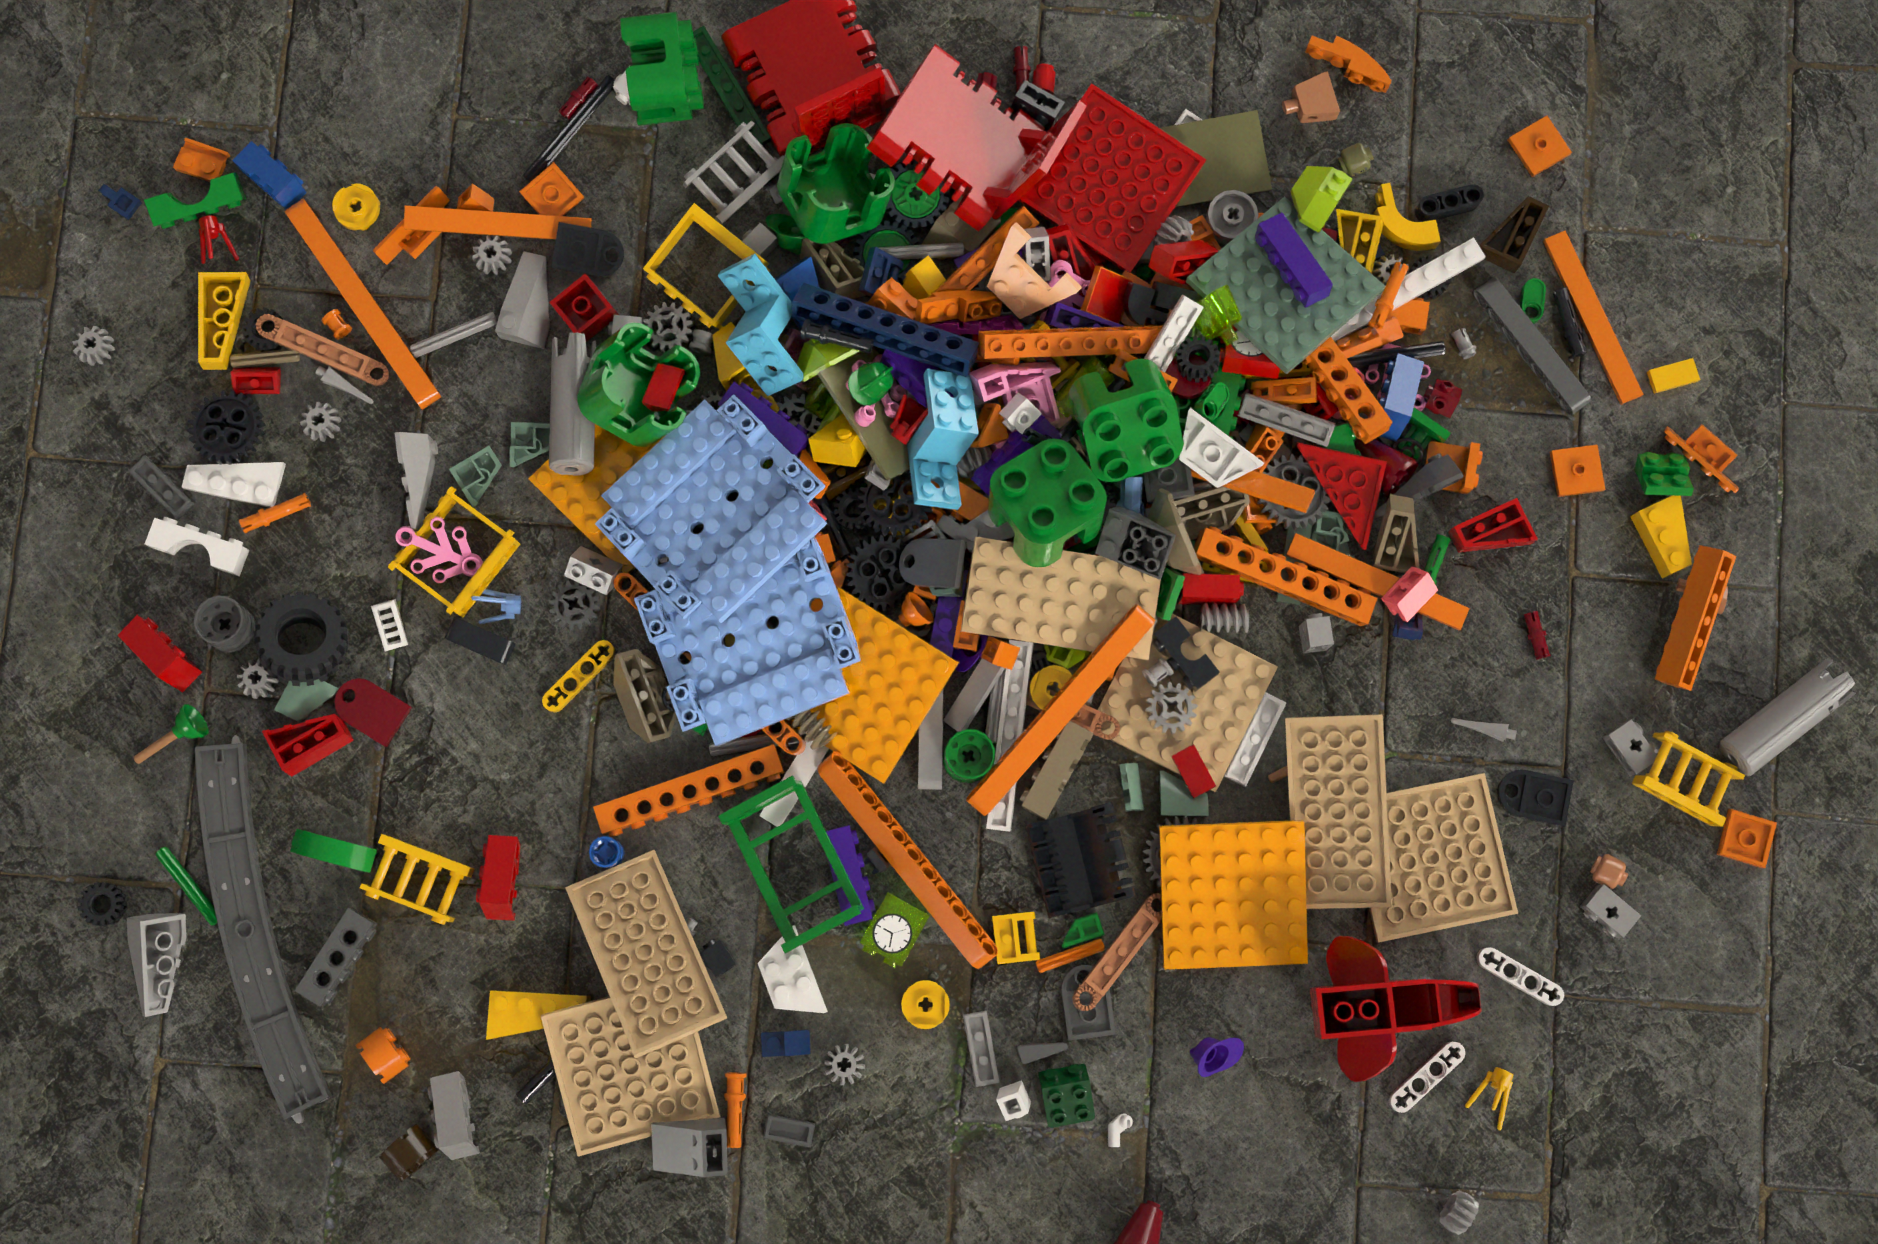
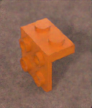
[867,277,917,320]
[1425,441,1483,494]

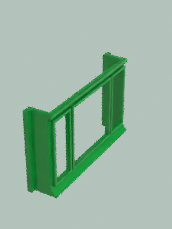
[718,775,864,954]

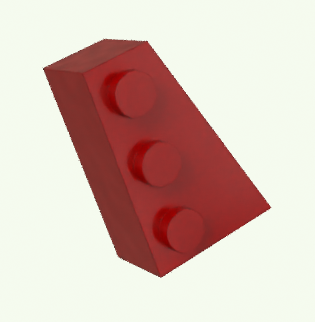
[1148,240,1219,288]
[1448,498,1538,553]
[117,615,202,693]
[262,714,354,777]

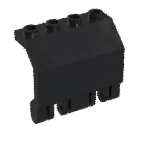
[1025,802,1136,918]

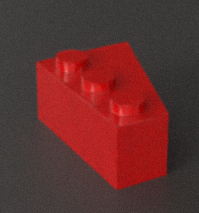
[1046,223,1096,297]
[476,835,521,921]

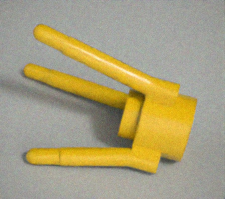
[1465,1067,1514,1130]

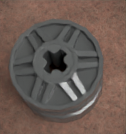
[193,595,255,653]

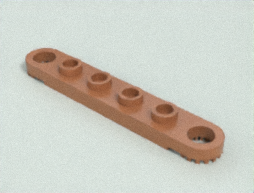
[256,314,389,386]
[1026,680,1120,740]
[1072,893,1162,1011]

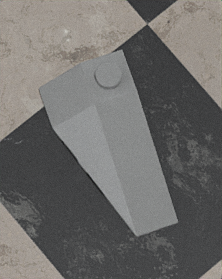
[495,251,550,349]
[395,432,438,532]
[127,913,186,1017]

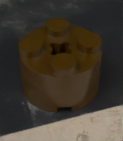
[379,1124,439,1182]

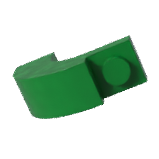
[290,829,377,873]

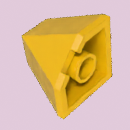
[899,255,946,299]
[712,322,761,392]

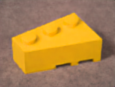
[1336,209,1383,274]
[808,413,867,467]
[1630,495,1692,579]

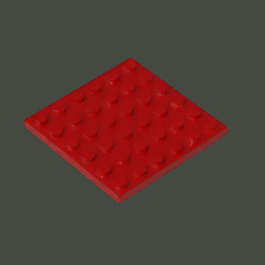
[1018,83,1206,273]

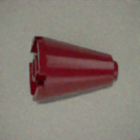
[1354,439,1418,498]
[1113,1200,1164,1244]

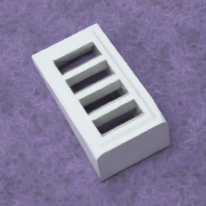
[371,599,408,651]

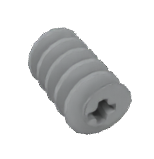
[1199,602,1249,633]

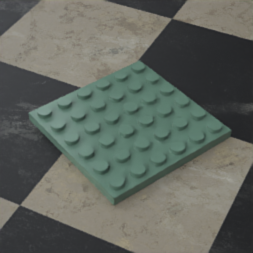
[1186,196,1385,374]

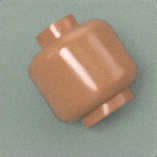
[1590,854,1628,890]

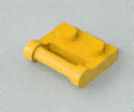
[992,912,1040,964]

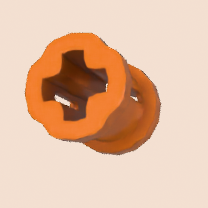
[321,309,352,340]

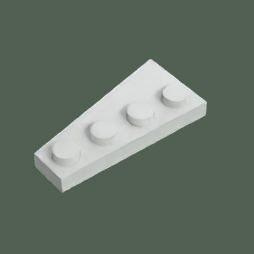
[182,462,286,508]

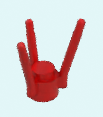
[199,216,239,264]
[889,394,928,445]

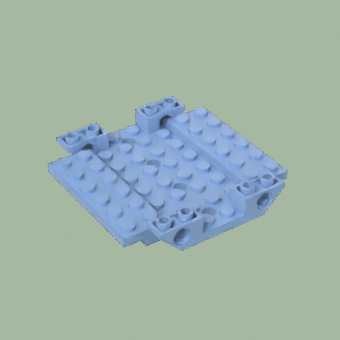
[595,394,827,623]
[634,536,861,746]

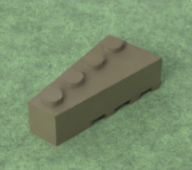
[1019,721,1094,820]

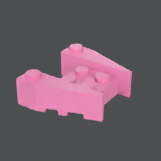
[969,362,1073,452]

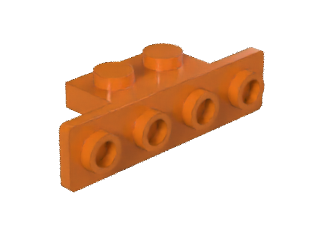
[373,186,450,265]
[1335,316,1403,358]
[1664,424,1739,493]

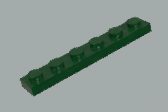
[693,26,772,152]

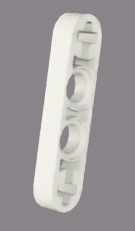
[1476,948,1564,1006]
[1389,1041,1465,1113]

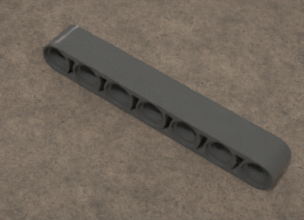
[1473,277,1591,416]

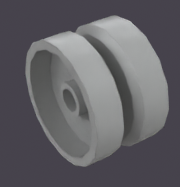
[1205,190,1258,247]

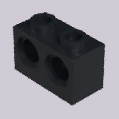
[1011,80,1065,132]

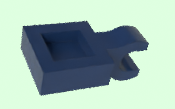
[98,184,142,221]

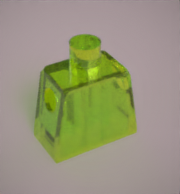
[1194,285,1242,346]
[803,375,836,419]

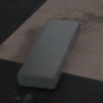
[128,455,195,520]

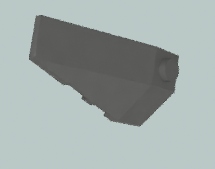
[1373,453,1464,521]

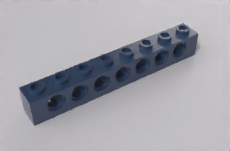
[792,283,979,377]

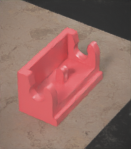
[1381,566,1438,622]

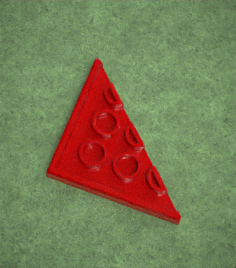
[1296,442,1387,550]

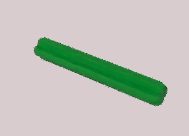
[156,847,218,925]

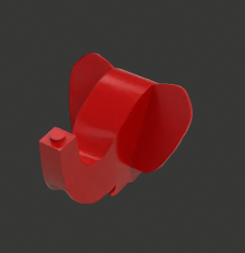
[1310,936,1482,1082]

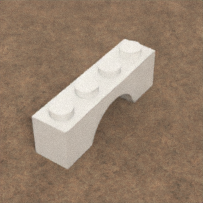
[145,517,249,577]

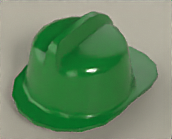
[765,214,806,255]
[848,362,893,406]

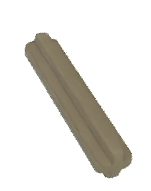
[230,349,300,368]

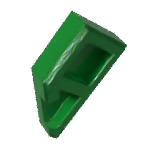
[1061,912,1105,949]

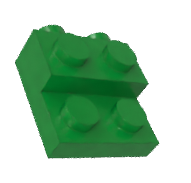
[1634,452,1694,496]
[1155,564,1185,621]

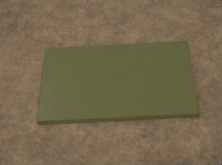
[1160,110,1272,208]
[818,347,914,481]

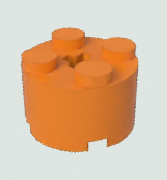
[356,1027,411,1084]

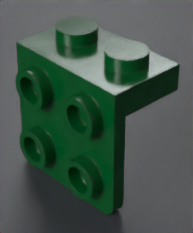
[1038,1064,1095,1128]

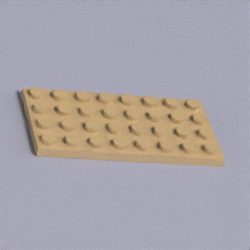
[960,537,1161,660]
[1285,714,1392,909]
[565,850,727,1059]

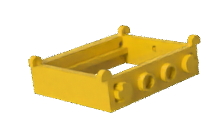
[643,203,771,329]
[388,486,520,618]

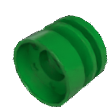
[942,729,995,783]

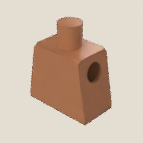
[1282,71,1340,123]

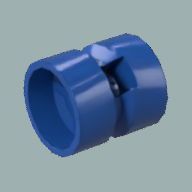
[589,836,625,869]

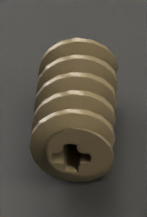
[787,709,837,750]

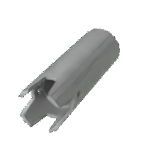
[549,333,596,476]
[1719,658,1856,776]

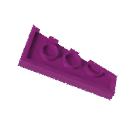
[927,315,1024,335]

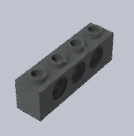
[295,908,378,1006]

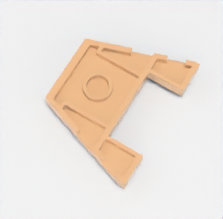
[987,222,1082,319]

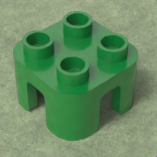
[621,11,704,126]
[777,123,895,244]
[577,322,700,447]
[1069,359,1183,482]
[988,439,1107,567]

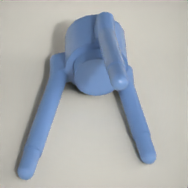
[471,589,521,624]

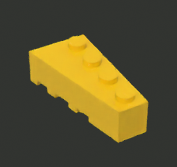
[198,272,250,370]
[486,990,591,1040]

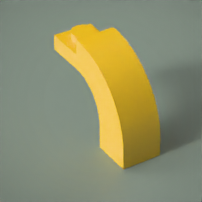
[1373,183,1441,251]

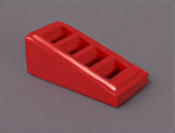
[1302,373,1339,420]

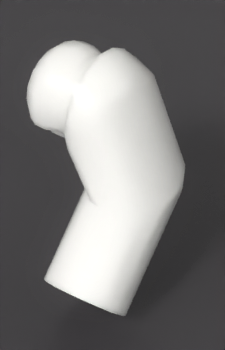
[1108,1114,1133,1147]

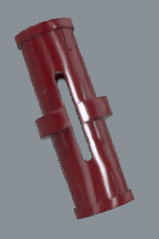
[1013,46,1031,93]
[558,76,598,120]
[1523,611,1551,660]

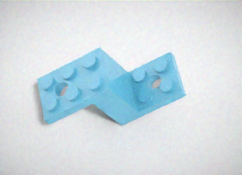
[718,254,804,396]
[907,369,979,510]

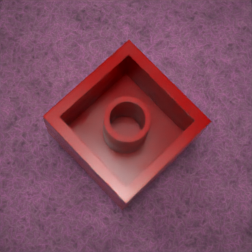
[549,273,619,342]

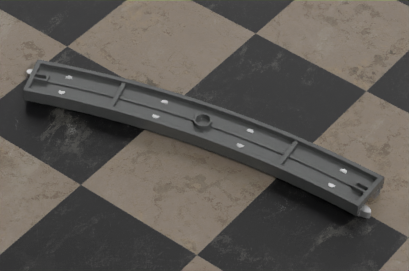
[195,735,332,1123]

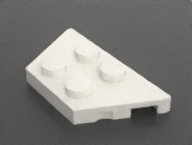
[1179,408,1264,488]
[758,925,828,1013]

